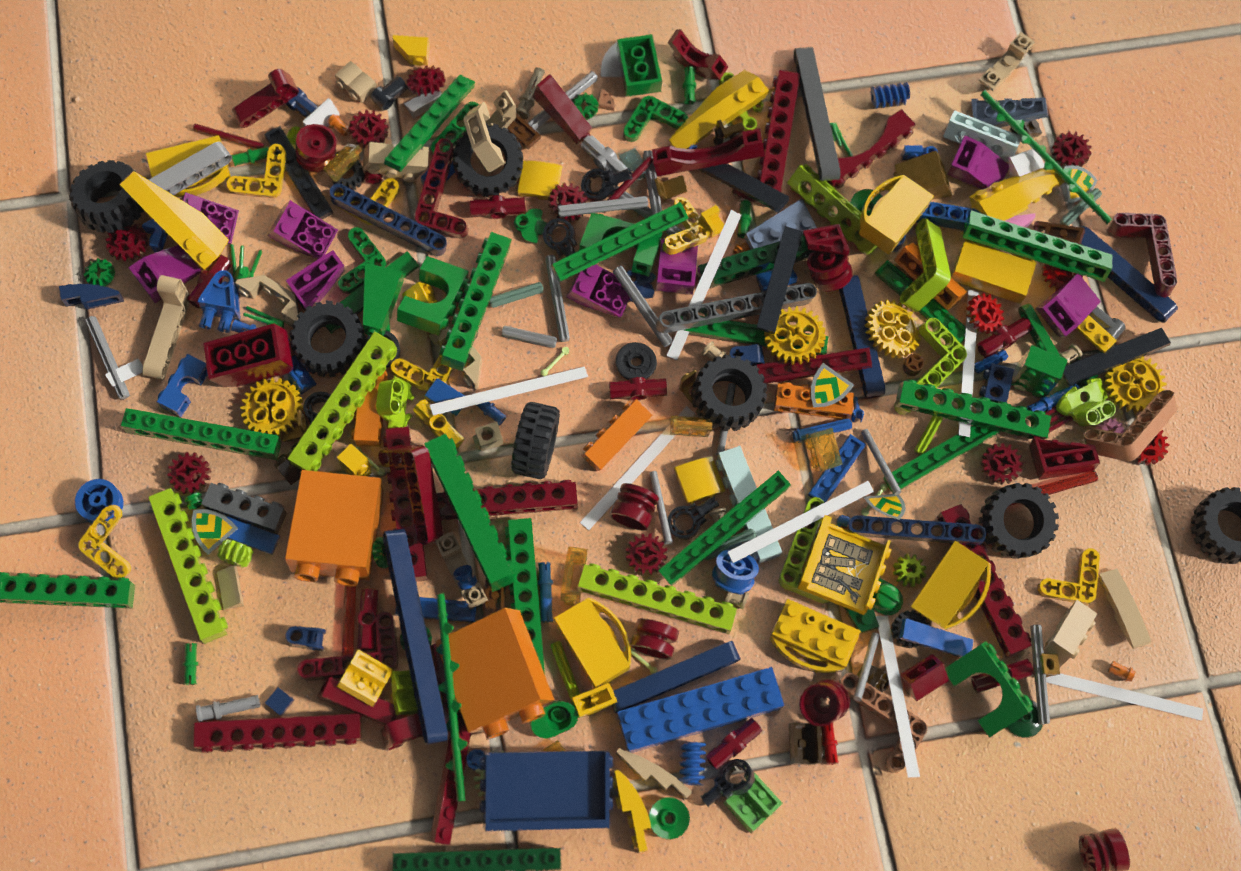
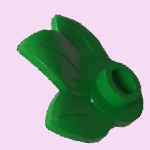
[514,208,547,243]

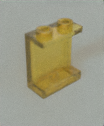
[561,546,588,606]

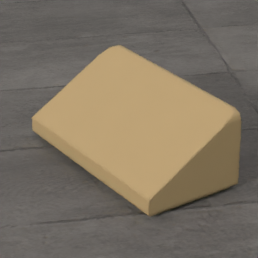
[217,565,244,610]

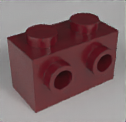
[900,654,949,701]

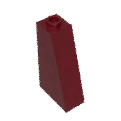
[532,74,592,144]
[317,677,397,725]

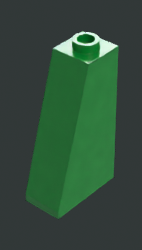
[363,263,404,337]

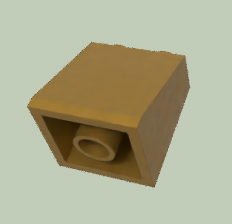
[893,151,953,199]

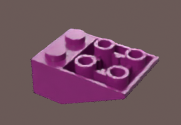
[947,136,1009,190]
[180,192,239,245]
[267,200,338,260]
[656,239,698,295]
[129,245,202,304]
[566,265,636,318]
[1035,274,1101,337]

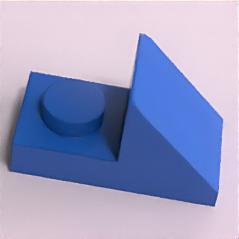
[142,219,168,253]

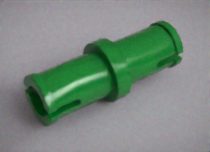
[682,67,697,105]
[232,146,269,166]
[737,201,752,238]
[182,643,199,685]

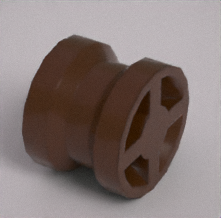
[903,354,924,376]

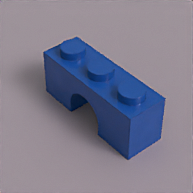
[157,354,208,418]

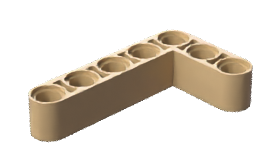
[142,275,189,380]

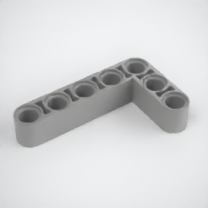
[149,142,232,195]

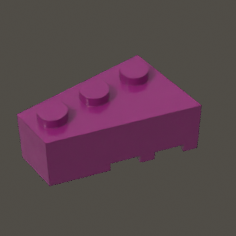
[286,250,345,312]

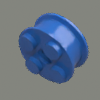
[75,479,124,525]
[712,549,759,594]

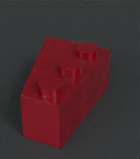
[1029,436,1100,480]

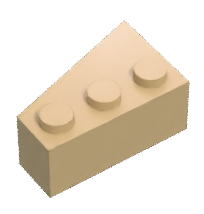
[362,142,429,182]
[1043,600,1097,668]

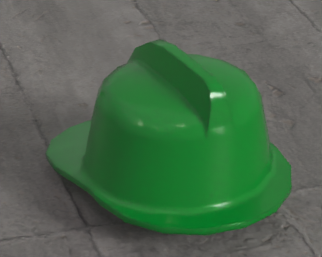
[873,578,903,615]
[530,701,578,739]

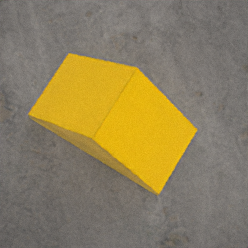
[572,683,617,717]

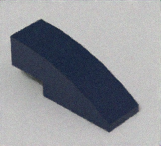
[59,284,124,310]

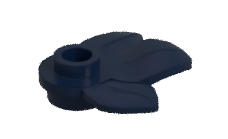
[626,270,656,302]

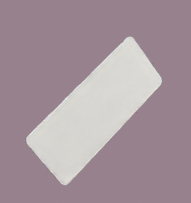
[106,359,143,386]

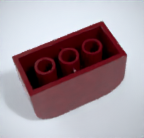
[203,323,293,387]

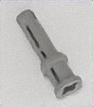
[196,695,260,722]

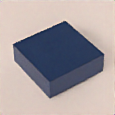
[265,687,294,716]

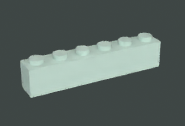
[716,446,782,564]

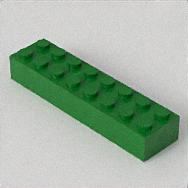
[424,434,516,592]

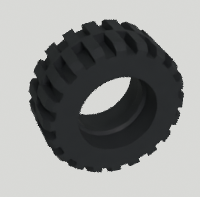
[453,123,523,197]
[69,160,144,233]
[290,301,366,377]
[691,355,767,431]
[511,402,560,479]
[979,483,1059,559]
[1191,487,1241,564]

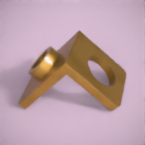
[655,175,688,200]
[679,370,697,404]
[282,410,308,442]
[1040,654,1060,677]

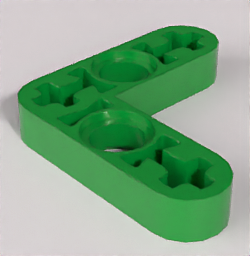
[623,96,688,142]
[338,227,387,294]

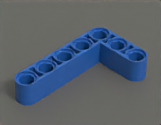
[892,202,980,252]

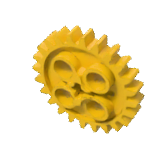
[864,299,921,359]
[764,306,826,365]
[1104,356,1167,414]
[240,377,304,438]

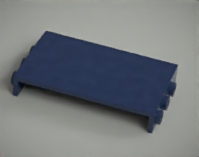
[480,751,613,831]

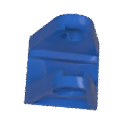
[198,270,241,333]

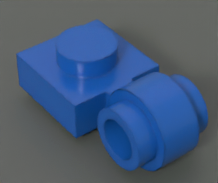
[901,145,938,160]

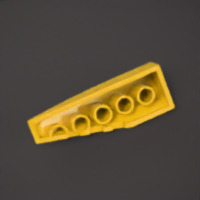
[668,70,769,149]
[969,168,1065,221]
[120,171,229,270]

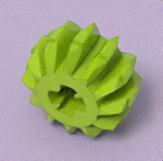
[217,539,253,567]
[893,554,926,587]

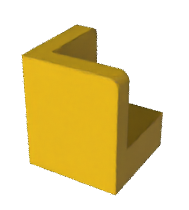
[700,205,724,238]

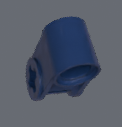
[729,344,764,367]
[286,626,327,651]

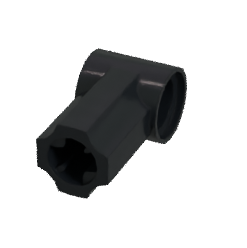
[370,76,408,111]

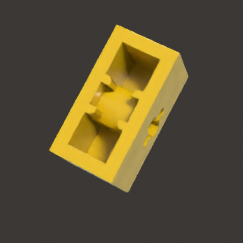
[337,444,372,477]

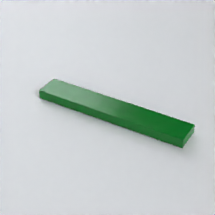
[325,251,419,334]
[875,260,966,343]

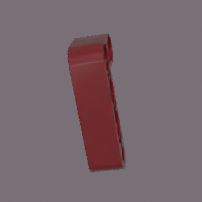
[232,69,299,128]
[380,704,464,750]

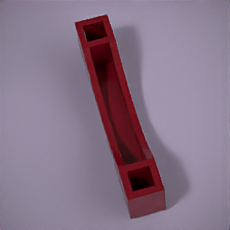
[826,109,916,189]
[652,128,765,177]

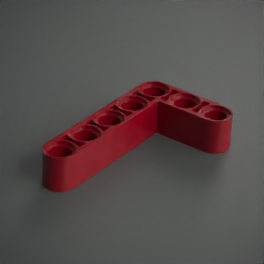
[415,138,469,238]
[1109,213,1177,298]
[378,446,443,545]
[297,611,399,681]

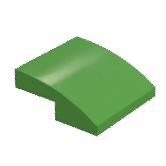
[723,773,783,833]

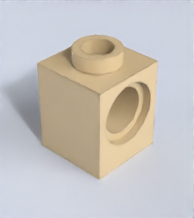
[473,422,503,452]

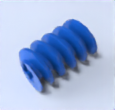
[870,82,910,109]
[679,742,706,786]

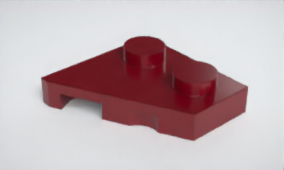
[803,224,850,255]

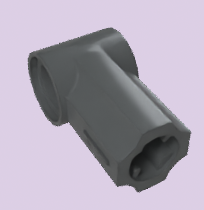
[1089,307,1126,339]

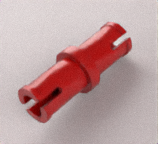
[821,723,839,765]

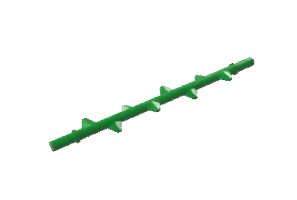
[980,90,1112,224]
[436,594,468,802]

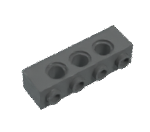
[202,482,287,535]

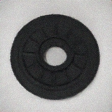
[615,342,657,380]

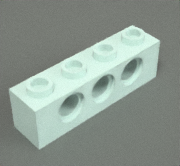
[943,110,1021,162]

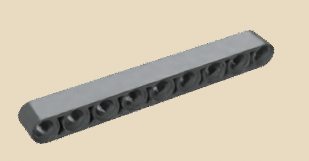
[794,47,840,181]
[656,283,817,333]

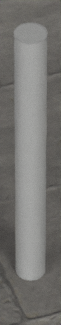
[716,383,736,456]
[861,429,902,495]
[649,471,672,544]
[854,632,879,701]

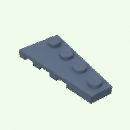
[971,98,1048,128]
[744,199,817,250]

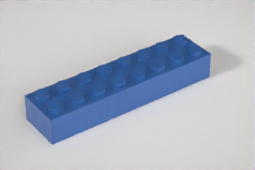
[617,667,785,753]

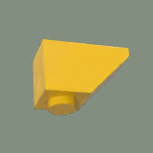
[392,35,430,66]

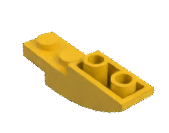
[612,770,651,853]

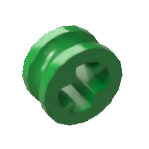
[185,493,203,510]

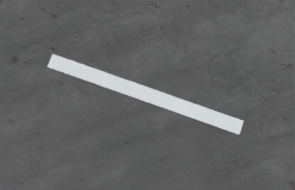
[667,210,741,360]
[959,290,979,437]
[430,367,588,415]
[580,406,696,530]
[728,481,874,563]
[876,616,920,778]
[1046,673,1204,721]

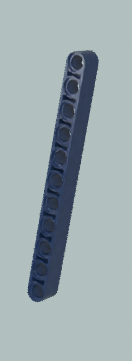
[383,529,448,744]

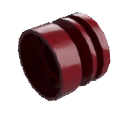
[610,483,659,531]
[799,679,850,727]
[1079,828,1130,871]

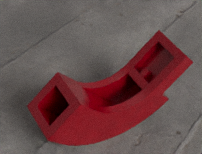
[667,29,729,80]

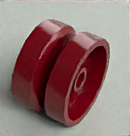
[295,124,337,172]
[807,250,853,292]
[630,618,679,660]

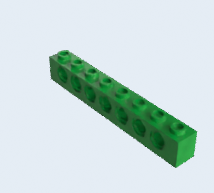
[963,211,1112,282]
[439,232,512,371]
[895,379,1051,440]
[121,408,282,460]
[505,518,545,674]
[0,572,135,609]

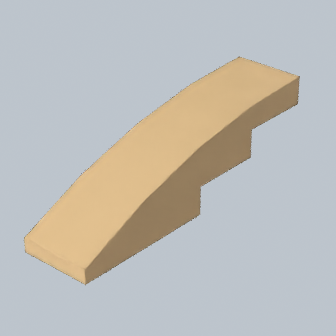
[1098,569,1152,649]
[616,749,692,800]

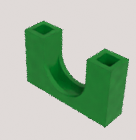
[579,213,663,277]
[397,256,470,336]
[945,641,1033,738]

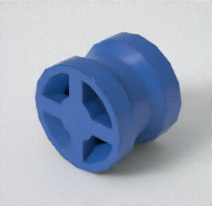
[453,565,477,590]
[466,749,484,771]

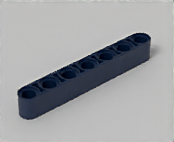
[330,184,447,256]
[1080,226,1178,323]
[839,275,886,398]
[848,515,986,545]
[612,641,741,714]

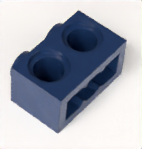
[979,363,1014,403]

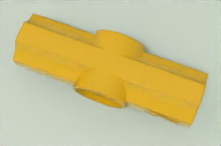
[413,399,465,448]

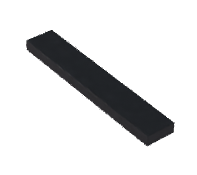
[264,126,333,219]
[698,163,789,213]
[756,226,803,334]
[1062,327,1171,386]

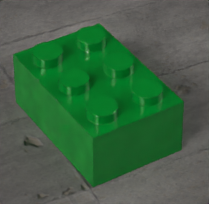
[617,34,662,97]
[1011,345,1068,398]

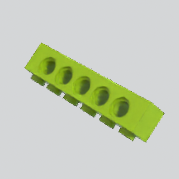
[787,164,877,255]

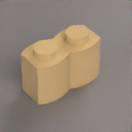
[335,61,377,103]

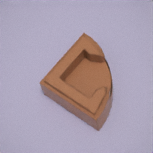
[598,89,615,111]

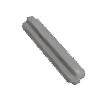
[502,326,557,348]

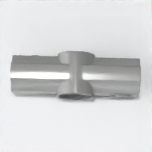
[581,135,627,173]

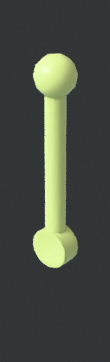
[540,347,569,377]
[356,447,385,476]
[861,483,888,516]
[624,647,658,674]

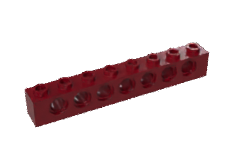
[756,70,800,205]
[383,426,428,582]
[436,480,578,520]
[937,504,1032,658]
[194,714,362,753]

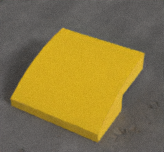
[517,161,562,200]
[674,456,725,504]
[337,650,393,707]

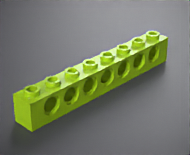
[288,332,397,471]
[149,488,228,644]
[578,563,737,634]

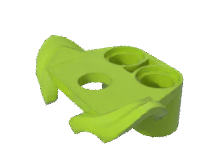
[376,376,415,429]
[1056,378,1116,427]

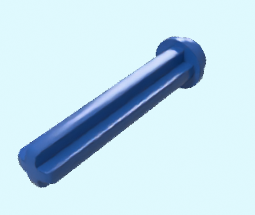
[792,418,852,443]

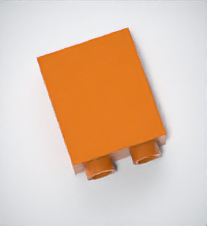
[285,470,384,586]
[435,608,554,740]

